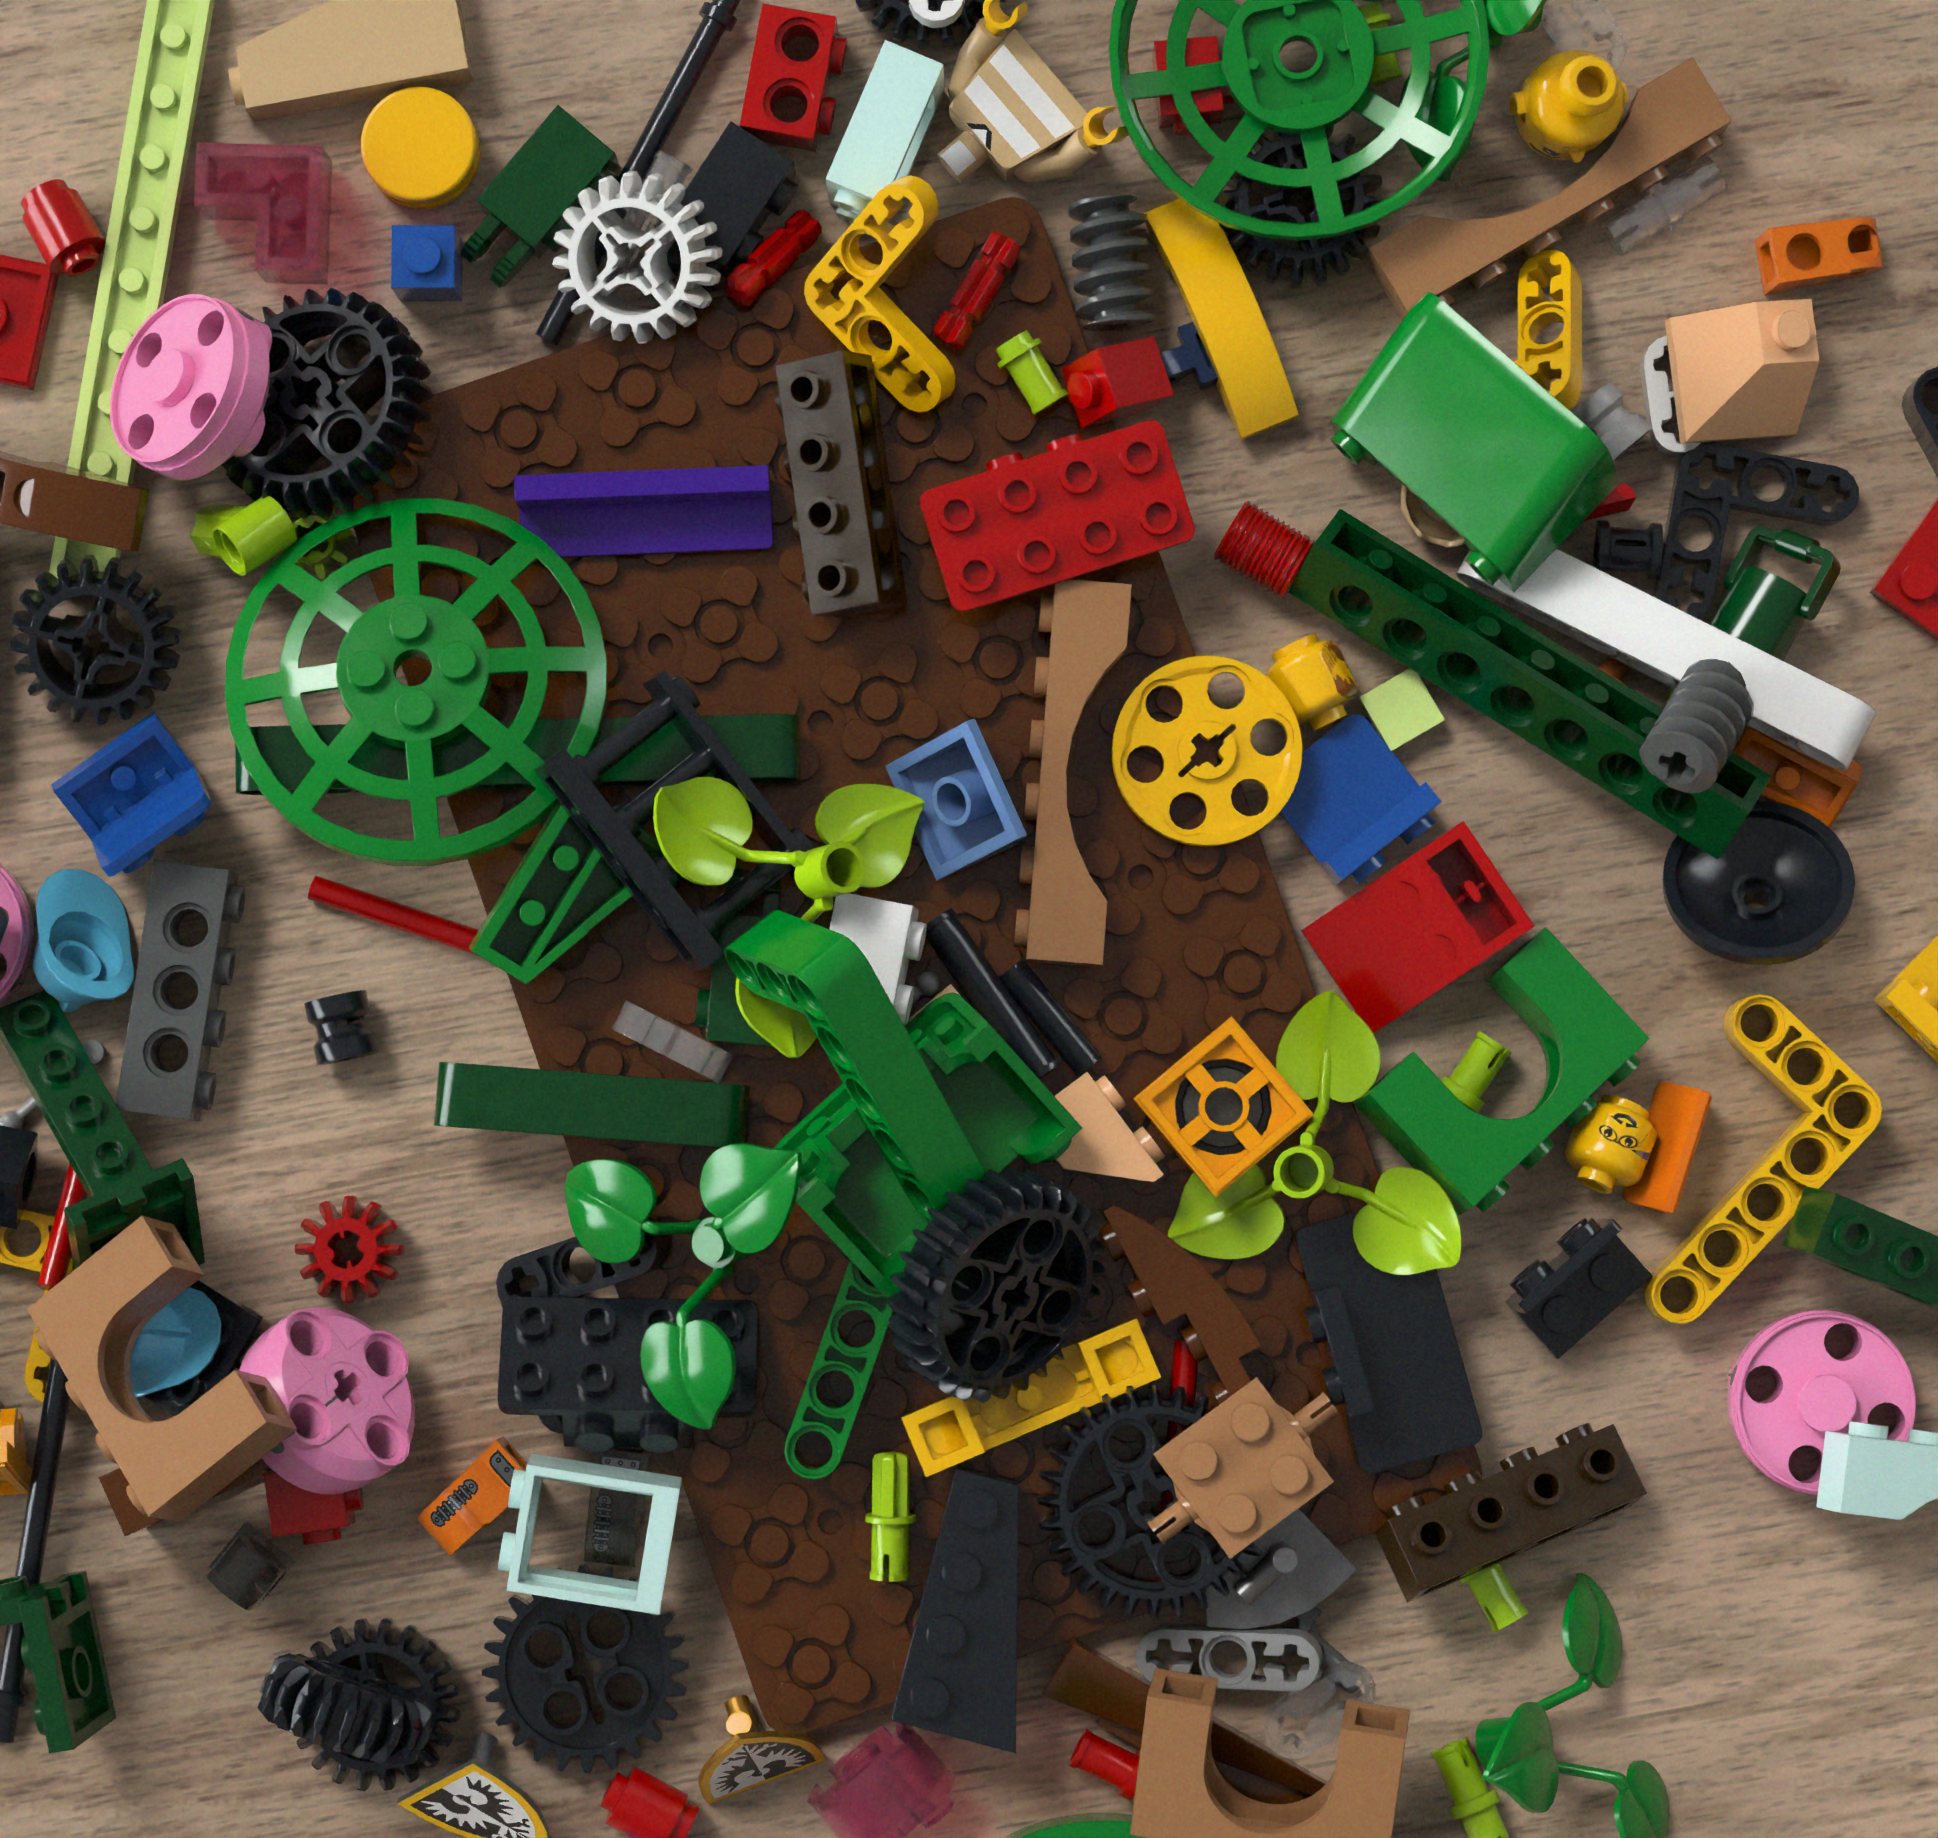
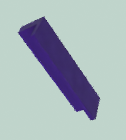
[514,465,773,558]

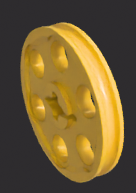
[1111,656,1302,847]

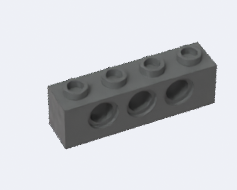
[116,859,245,1121]

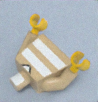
[937,0,1128,183]

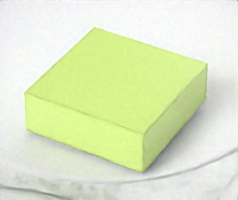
[1358,668,1445,751]

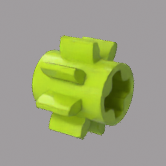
[278,508,355,582]

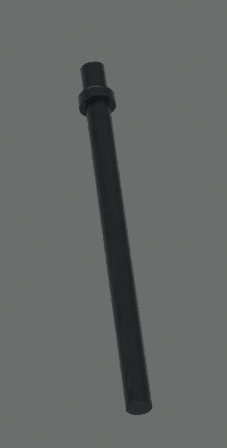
[535,0,741,346]
[0,1358,70,1743]

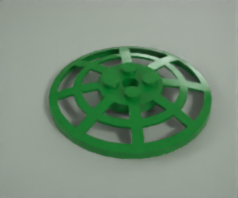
[1109,0,1490,241]
[225,498,608,866]

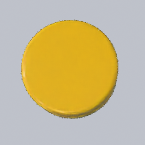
[361,87,481,210]

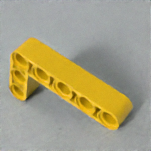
[1643,994,1882,1324]

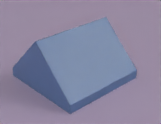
[885,718,1027,881]

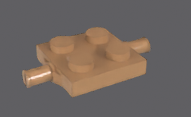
[1147,1377,1339,1559]

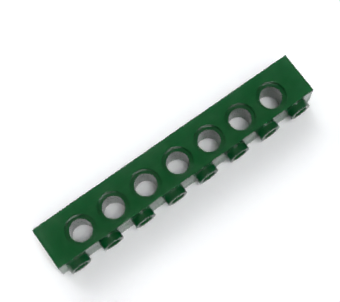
[1288,509,1771,860]

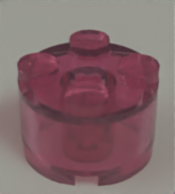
[807,1722,955,1838]

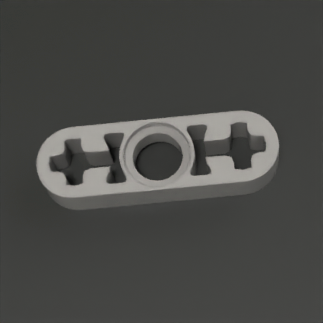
[1136,1623,1323,1692]

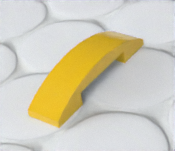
[1144,199,1299,441]
[901,1318,1161,1477]

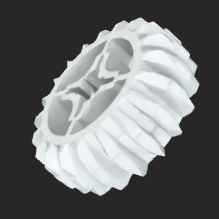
[552,171,723,344]

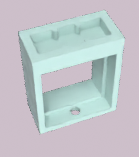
[826,40,945,224]
[498,1453,682,1615]

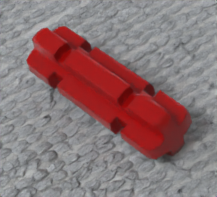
[724,210,822,306]
[933,232,1020,350]

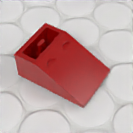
[1301,821,1535,1033]

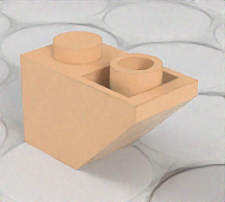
[1055,1072,1165,1182]

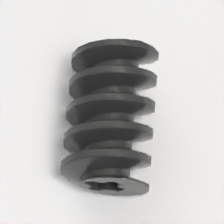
[1068,195,1155,331]
[1639,659,1754,793]

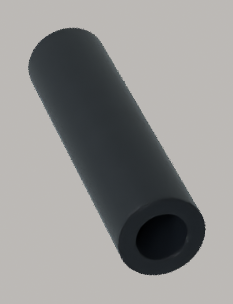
[1000,959,1102,1077]

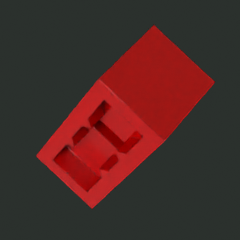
[739,3,847,152]

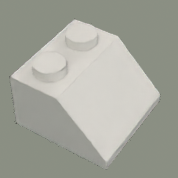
[830,893,927,1024]

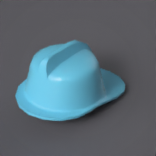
[33,869,134,1013]
[130,1287,221,1398]

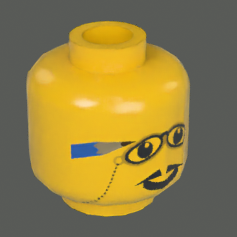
[1565,1095,1657,1194]

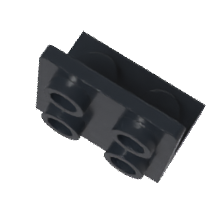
[1505,1218,1652,1359]

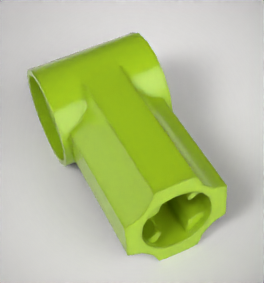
[189,496,297,576]

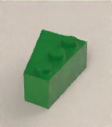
[468,803,665,984]

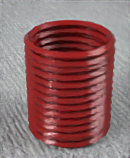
[1214,501,1315,599]

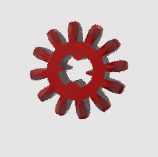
[295,1196,404,1303]

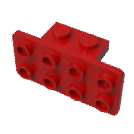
[920,420,1195,612]

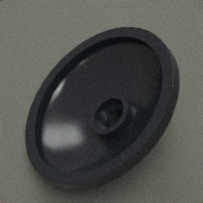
[1662,800,1855,965]

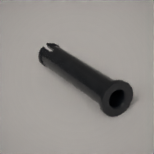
[925,908,1065,1080]

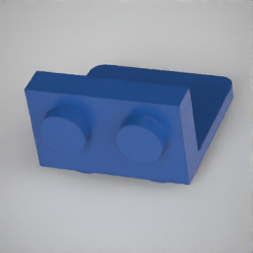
[51,712,212,877]
[1264,713,1442,885]

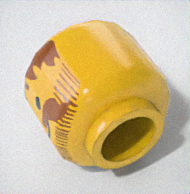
[1265,633,1358,732]

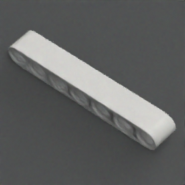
[1456,549,1876,770]

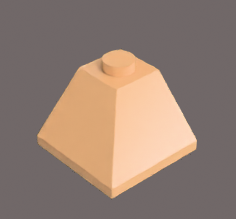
[1664,299,1820,444]

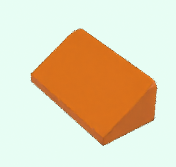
[1732,726,1863,828]
[1623,1082,1712,1214]

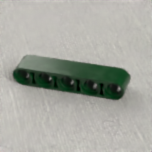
[434,1062,750,1148]

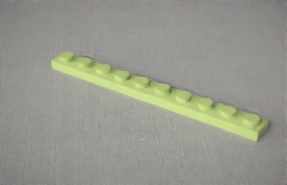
[49,0,215,578]

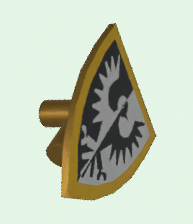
[698,1695,826,1805]

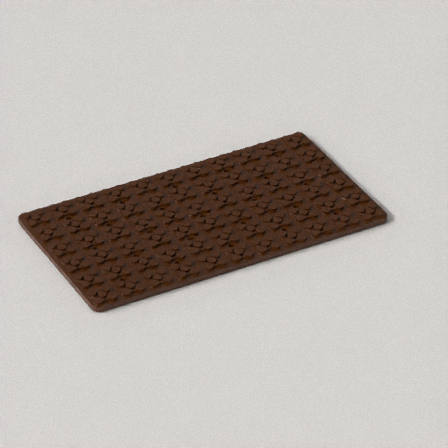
[331,197,1482,1734]

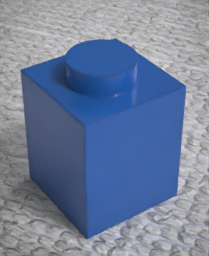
[391,225,463,301]

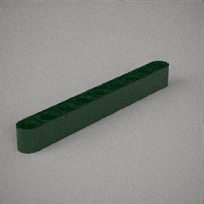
[235,714,800,795]

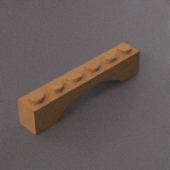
[1365,57,1732,320]
[1014,579,1132,968]

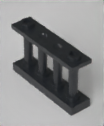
[534,670,815,972]

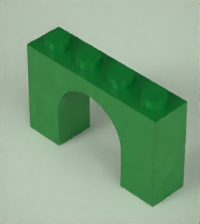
[1354,927,1650,1216]

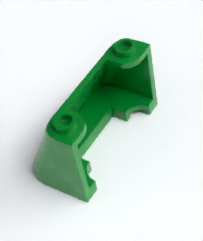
[1330,292,1619,592]
[775,992,1082,1298]

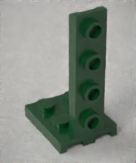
[0,990,205,1270]
[0,1571,116,1753]

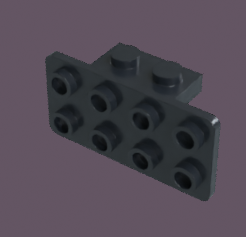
[1295,1211,1483,1473]
[497,1297,758,1453]

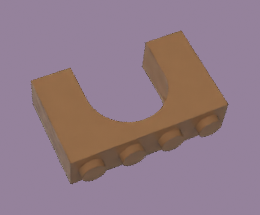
[27,1215,297,1523]
[1130,1668,1410,1838]

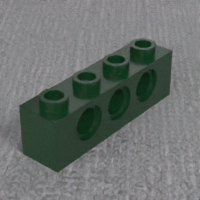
[1782,1186,1938,1310]

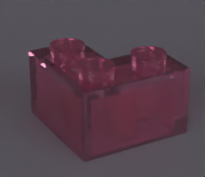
[194,143,332,285]

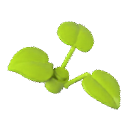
[653,777,925,1059]
[1168,991,1462,1275]

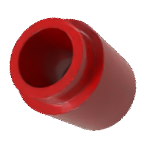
[21,179,106,277]
[600,1766,699,1838]

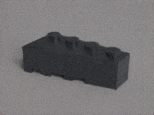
[891,1465,1018,1753]

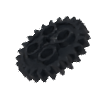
[482,1564,689,1773]

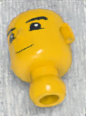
[1509,49,1629,163]

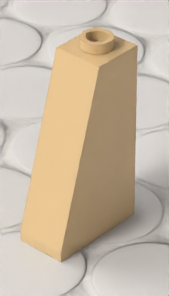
[228,0,475,122]

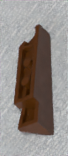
[1042,1638,1328,1804]

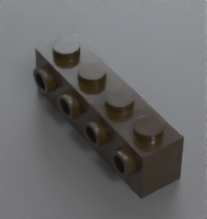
[775,350,907,618]
[1375,1423,1647,1603]

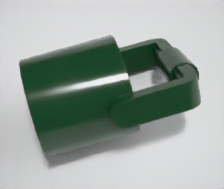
[1710,526,1841,661]

